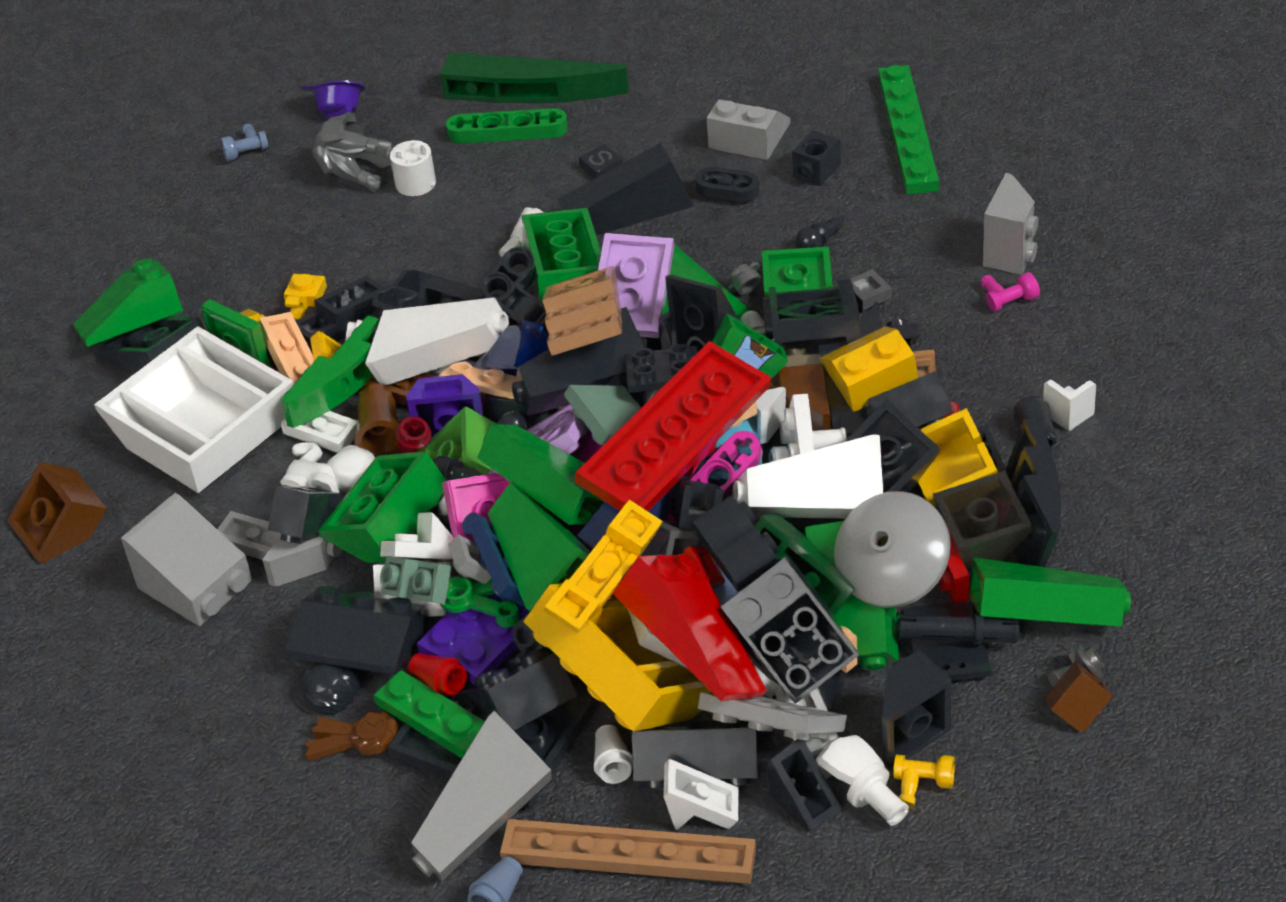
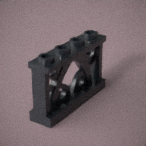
[763,279,861,346]

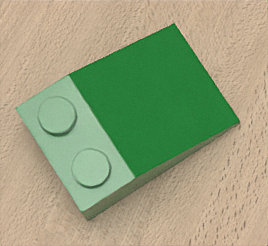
[73,258,183,347]

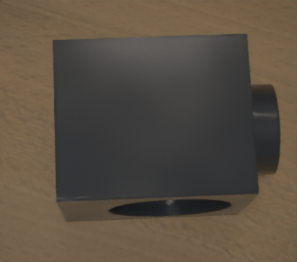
[792,130,841,186]

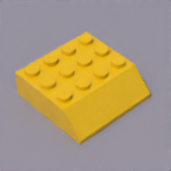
[523,583,711,732]

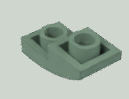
[380,556,451,605]

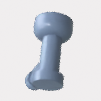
[220,124,269,162]

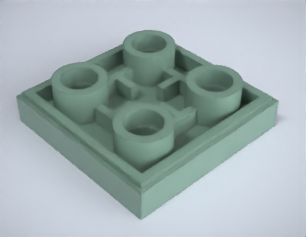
[564,385,641,446]

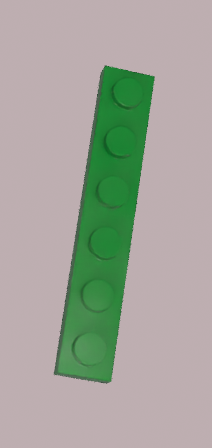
[878,65,939,195]

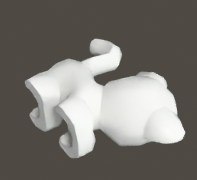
[280,442,375,500]

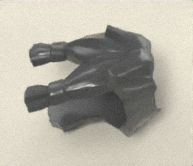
[312,112,393,192]

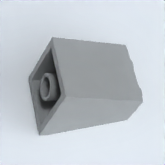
[121,493,252,627]

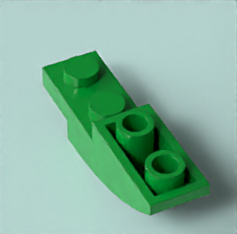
[281,315,380,428]

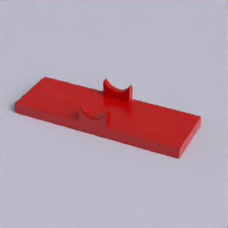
[575,341,771,511]

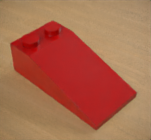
[612,554,767,702]

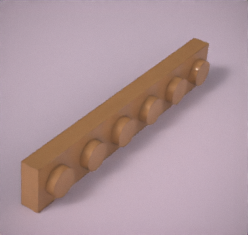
[500,819,756,884]

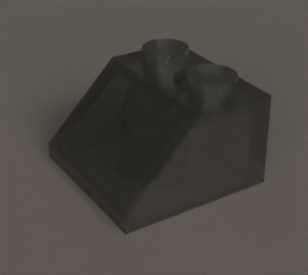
[933,471,1033,575]

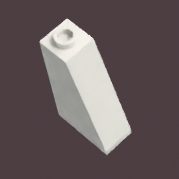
[365,298,509,385]
[733,435,883,519]

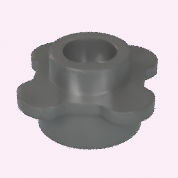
[728,262,762,295]

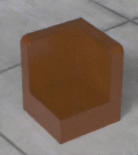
[1045,662,1113,732]

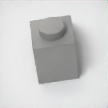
[262,534,342,587]

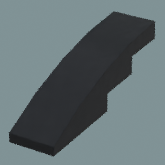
[266,275,386,370]

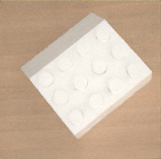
[94,326,294,493]

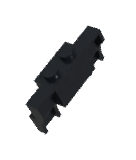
[372,269,511,339]

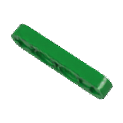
[446,108,568,144]

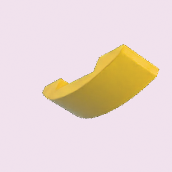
[543,500,663,633]

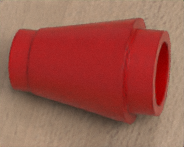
[408,653,467,696]

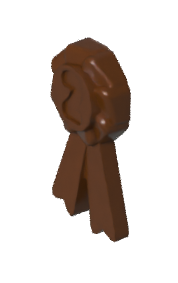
[305,711,400,761]

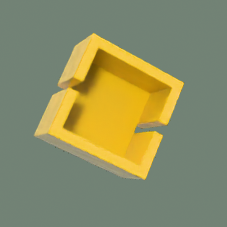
[918,408,1003,515]

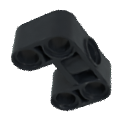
[481,247,549,351]

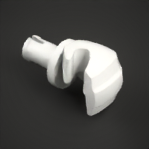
[815,735,909,826]

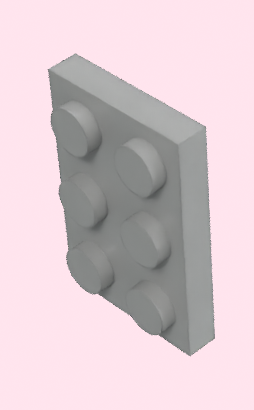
[698,692,847,740]

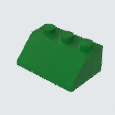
[317,451,447,563]

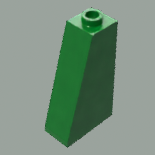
[477,424,605,525]
[487,483,591,612]
[805,521,899,670]
[969,558,1131,627]

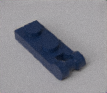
[462,512,525,607]

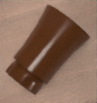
[355,383,399,458]

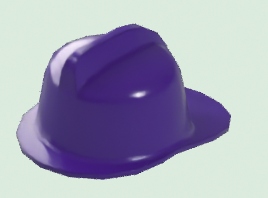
[300,81,365,119]

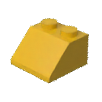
[820,326,918,412]

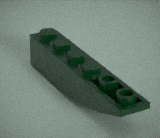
[440,52,630,103]

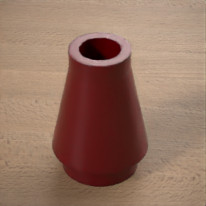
[395,416,431,454]

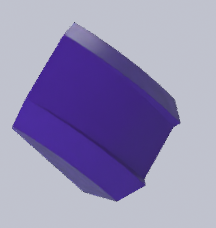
[406,374,486,438]

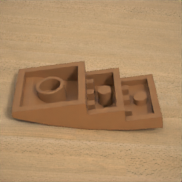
[542,266,622,356]

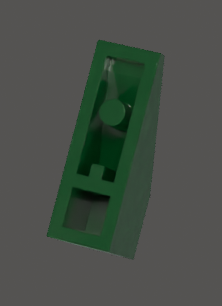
[754,513,855,617]

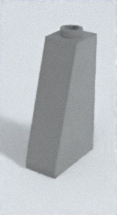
[411,711,552,881]

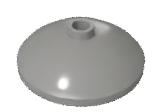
[834,491,950,608]

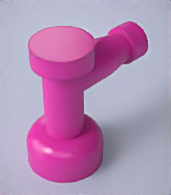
[980,272,1040,312]

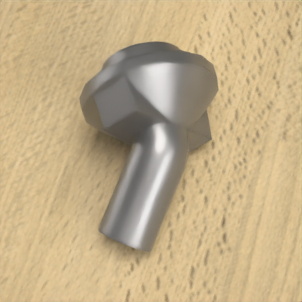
[1048,645,1105,687]

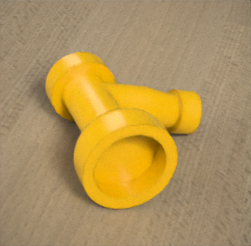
[893,754,955,809]

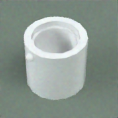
[390,140,436,196]

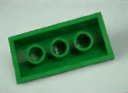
[522,208,601,303]

